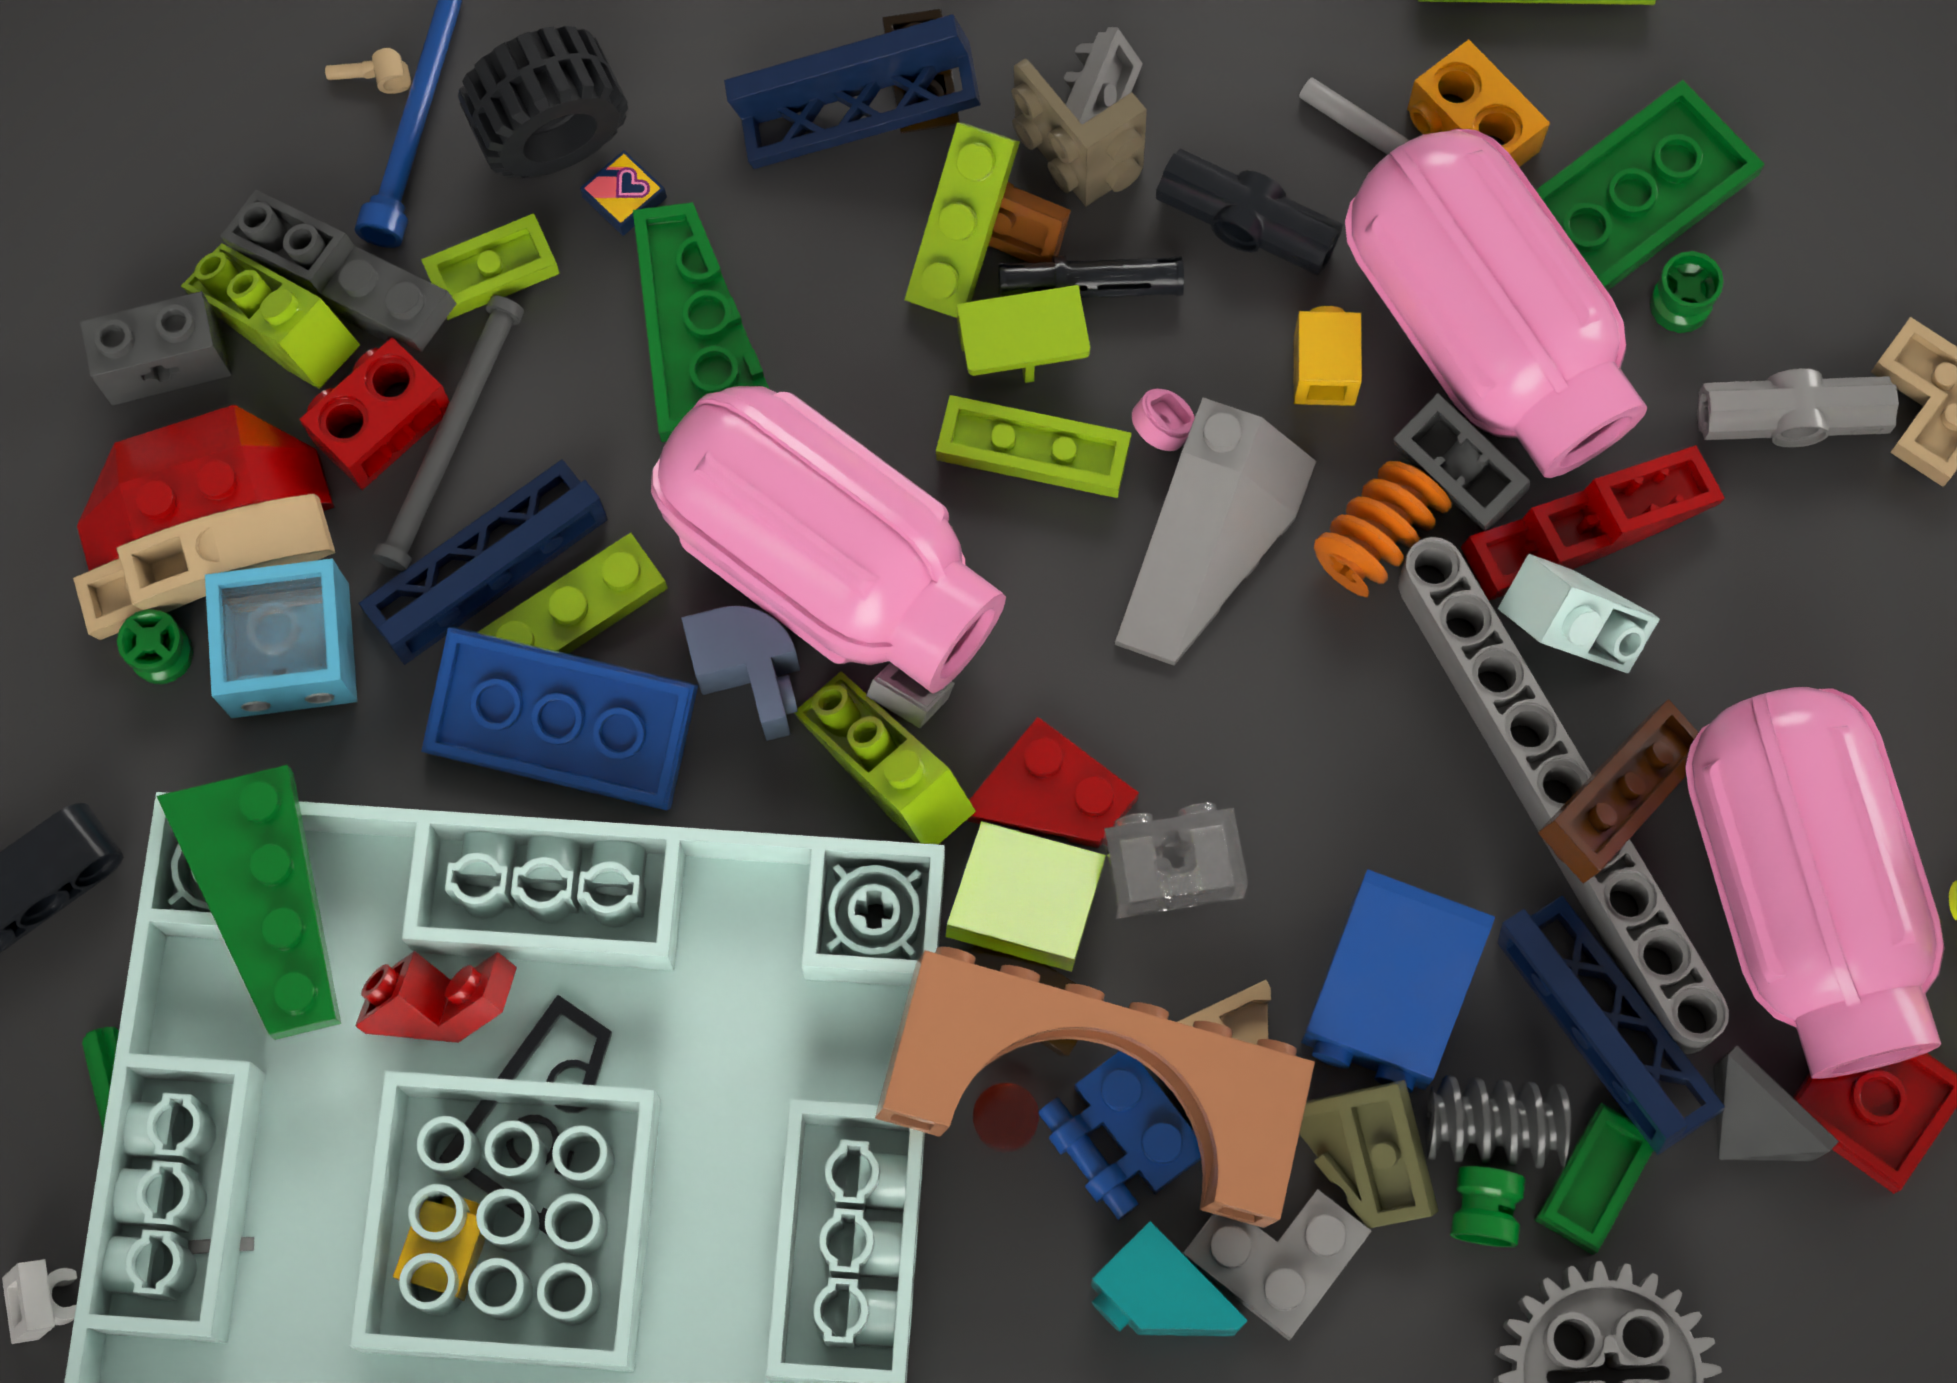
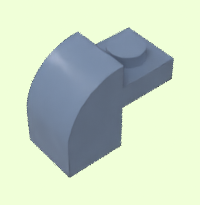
[681,606,800,741]

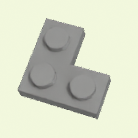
[1183,1189,1372,1341]

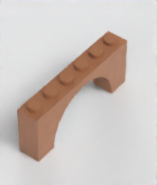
[875,947,1315,1228]

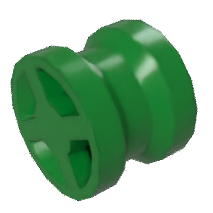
[116,609,194,684]

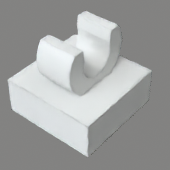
[2,1259,77,1344]

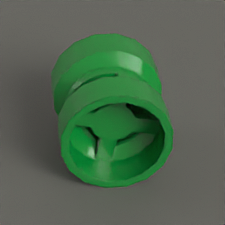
[1649,251,1724,333]
[1450,1166,1526,1247]

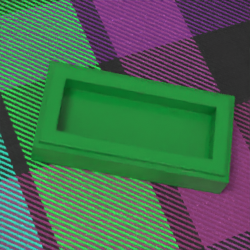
[1534,1103,1653,1255]

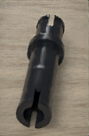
[998,256,1184,298]

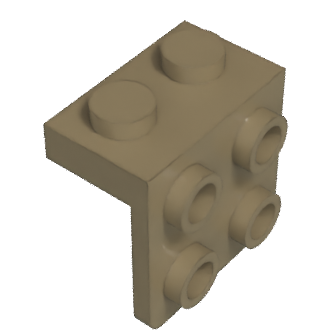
[1011,58,1147,207]

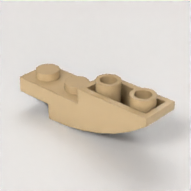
[73,494,336,640]

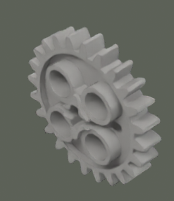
[1493,1261,1722,1383]

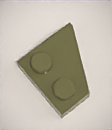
[1299,1080,1439,1228]

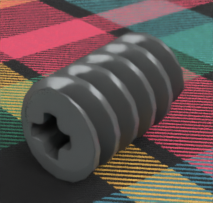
[1425,1075,1571,1169]

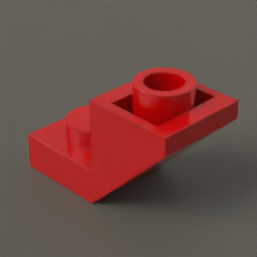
[355,951,517,1043]

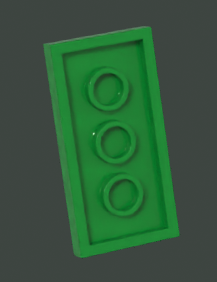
[1536,79,1765,291]

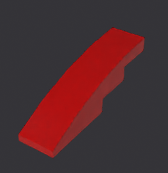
[1461,445,1725,601]

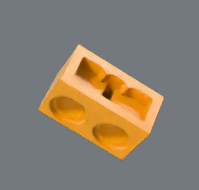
[1407,39,1550,167]

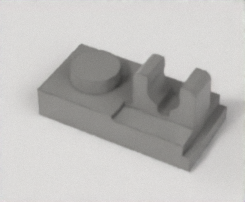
[1064,27,1143,124]

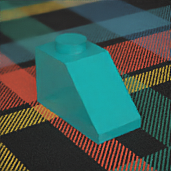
[1091,1221,1248,1336]

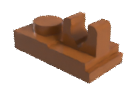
[988,182,1071,263]

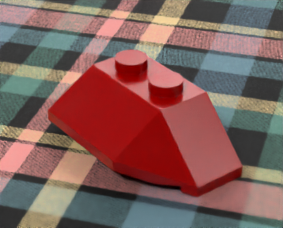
[77,405,335,571]

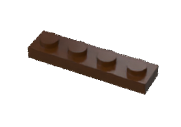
[1538,699,1699,883]

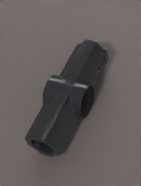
[1156,148,1343,275]

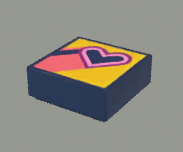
[580,150,667,236]

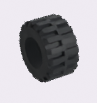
[458,26,628,178]

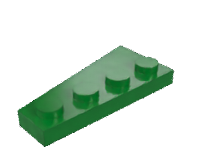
[157,765,341,1040]

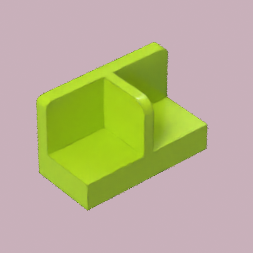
[956,285,1090,383]

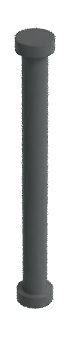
[372,295,525,572]

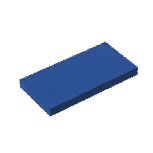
[421,627,698,810]

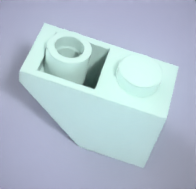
[1498,554,1660,673]

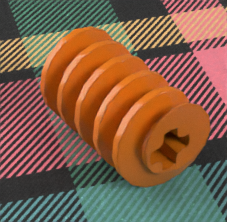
[1314,461,1452,598]

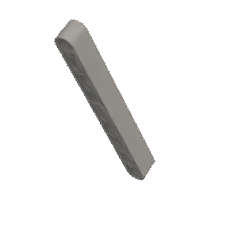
[1398,537,1729,1054]

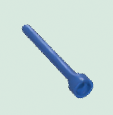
[354,0,462,248]

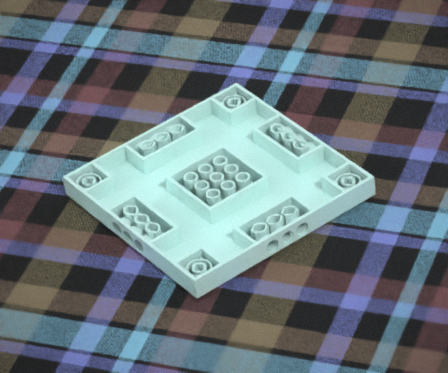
[64,792,945,1383]

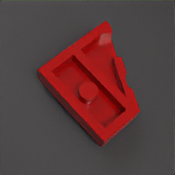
[967,717,1139,848]

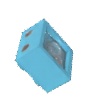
[205,558,358,718]

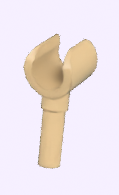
[325,48,411,94]

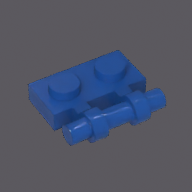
[1038,1051,1201,1220]

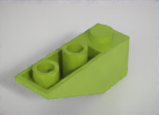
[181,243,360,389]
[794,671,976,845]

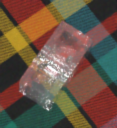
[1103,803,1248,919]

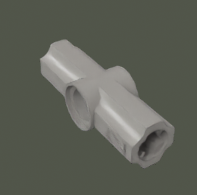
[1697,368,1899,448]

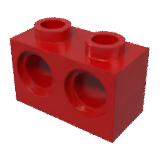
[299,337,450,491]

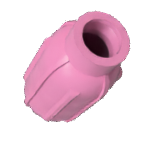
[1345,129,1648,478]
[651,386,1006,694]
[1686,687,1945,1079]

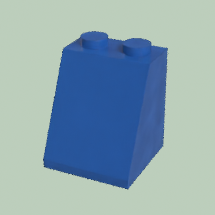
[1301,869,1495,1093]

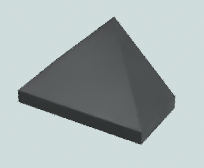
[1713,1046,1839,1161]

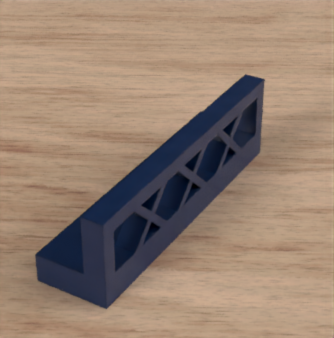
[724,14,981,169]
[358,459,608,665]
[1497,896,1725,1155]

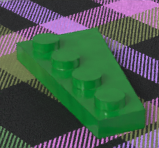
[633,202,769,442]

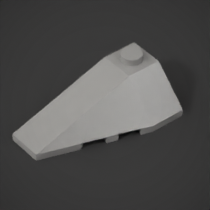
[1115,397,1316,666]

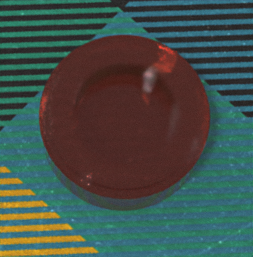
[973,1083,1039,1152]

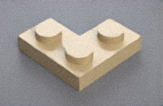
[1871,317,1957,487]

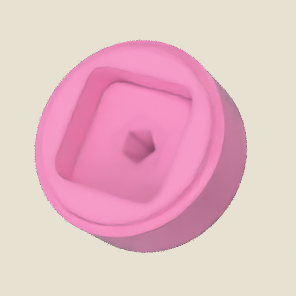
[1132,388,1195,451]

